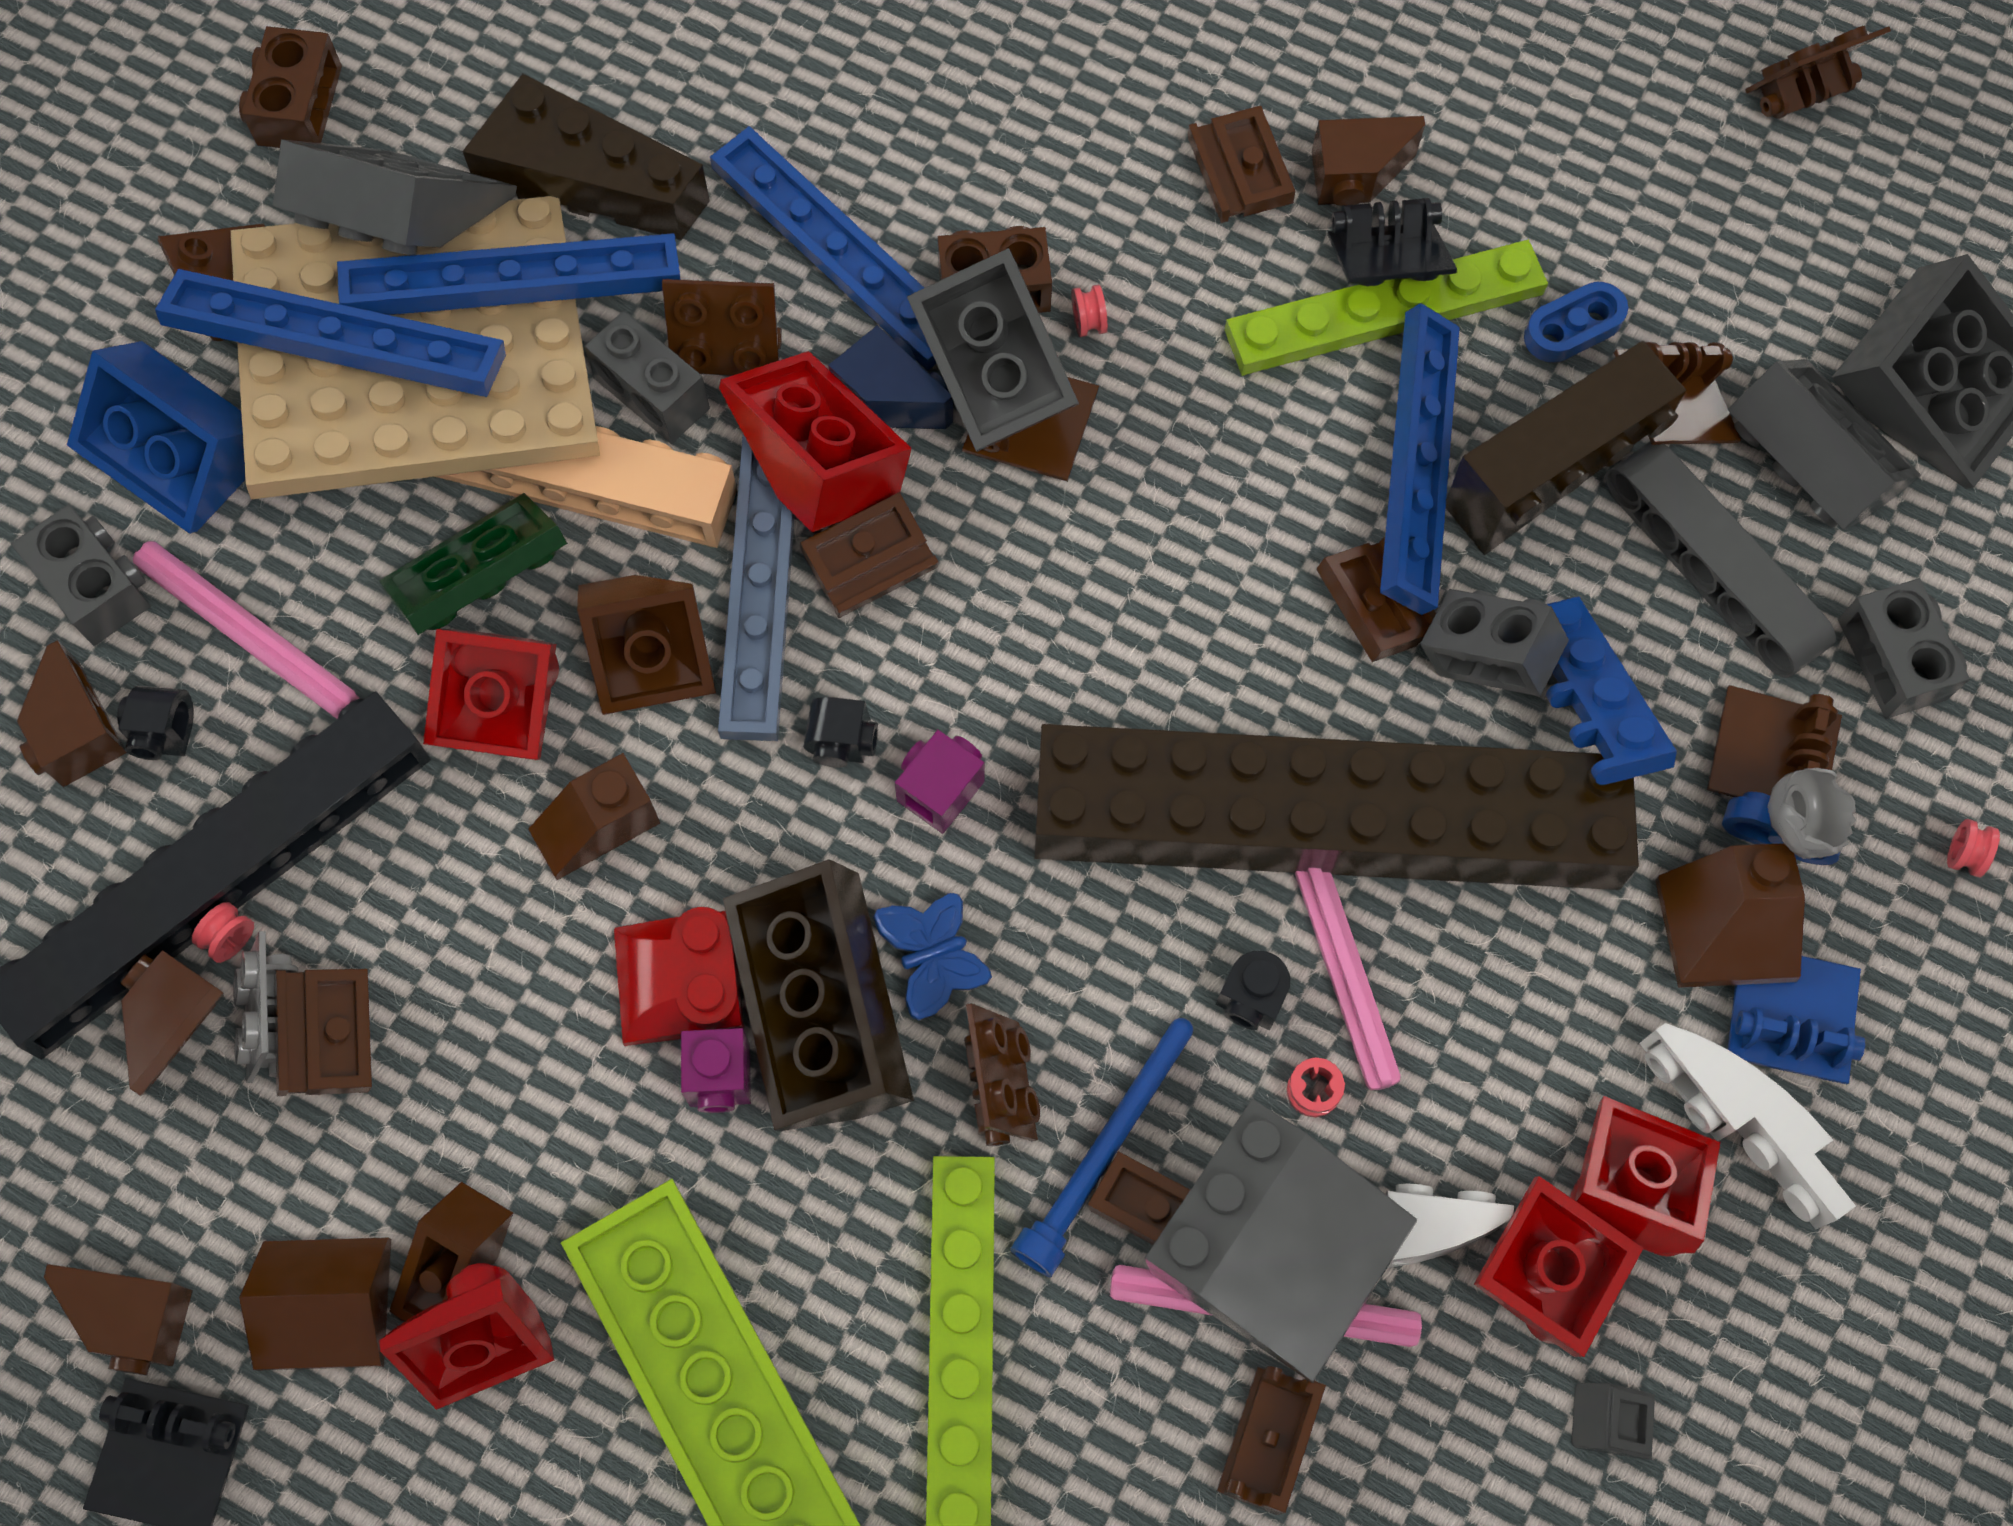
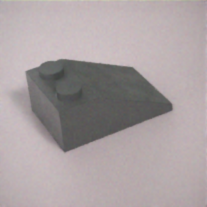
[907,248,1079,452]

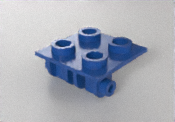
[1728,956,1865,1085]

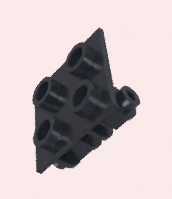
[1328,197,1457,286]
[83,1378,250,1526]

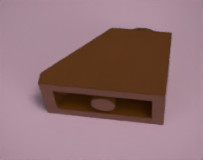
[1312,116,1425,207]
[17,640,127,787]
[528,753,660,880]
[389,1182,514,1321]
[44,1264,193,1376]

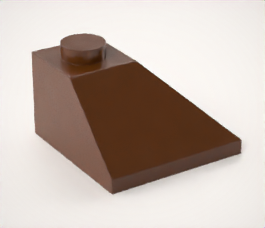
[577,575,716,715]
[1655,843,1805,988]
[121,950,224,1096]

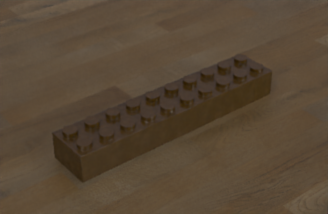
[1034,724,1639,890]

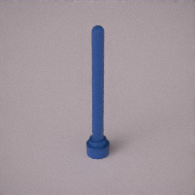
[1010,1018,1193,1277]

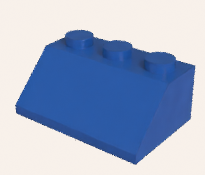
[67,341,246,534]

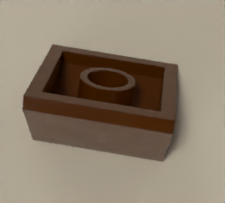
[239,1237,391,1371]

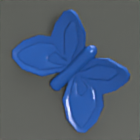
[873,893,992,1021]

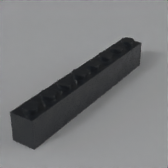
[0,691,431,1060]

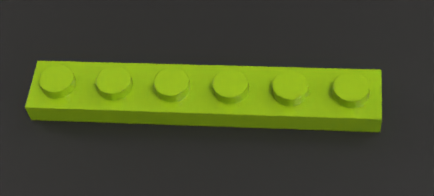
[1224,239,1548,376]
[926,1156,995,1526]

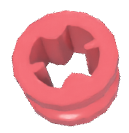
[1071,284,1108,337]
[1947,819,2000,878]
[192,902,254,963]
[1286,1057,1345,1118]

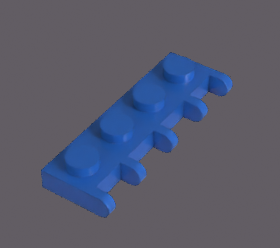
[1546,596,1677,785]

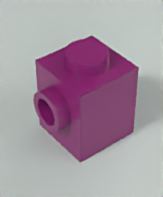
[895,729,985,834]
[681,1028,751,1113]

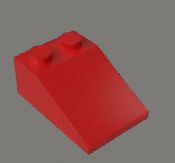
[719,351,912,532]

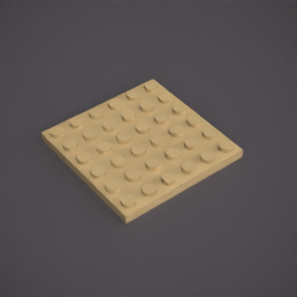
[230,196,600,500]

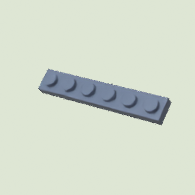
[718,434,795,741]

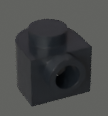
[117,686,194,760]
[803,697,878,768]
[1215,951,1290,1031]

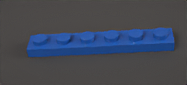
[710,126,937,371]
[337,233,681,315]
[155,269,506,397]
[1380,303,1460,615]

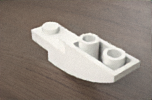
[1639,1023,1856,1229]
[1386,1184,1514,1268]

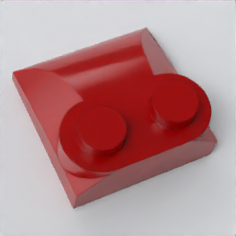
[423,628,559,760]
[614,907,744,1046]
[1570,1096,1721,1256]
[1474,1176,1644,1357]
[379,1263,554,1410]

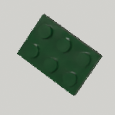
[379,493,568,635]

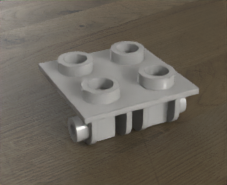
[233,931,298,1083]

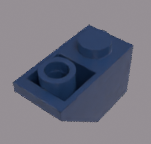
[828,325,953,429]

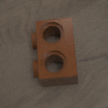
[239,26,342,148]
[938,226,1052,313]

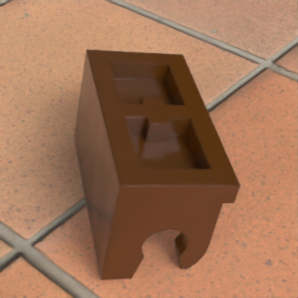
[1216,1366,1326,1515]

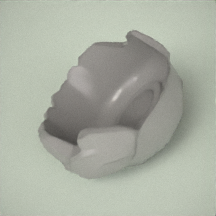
[1767,768,1856,859]

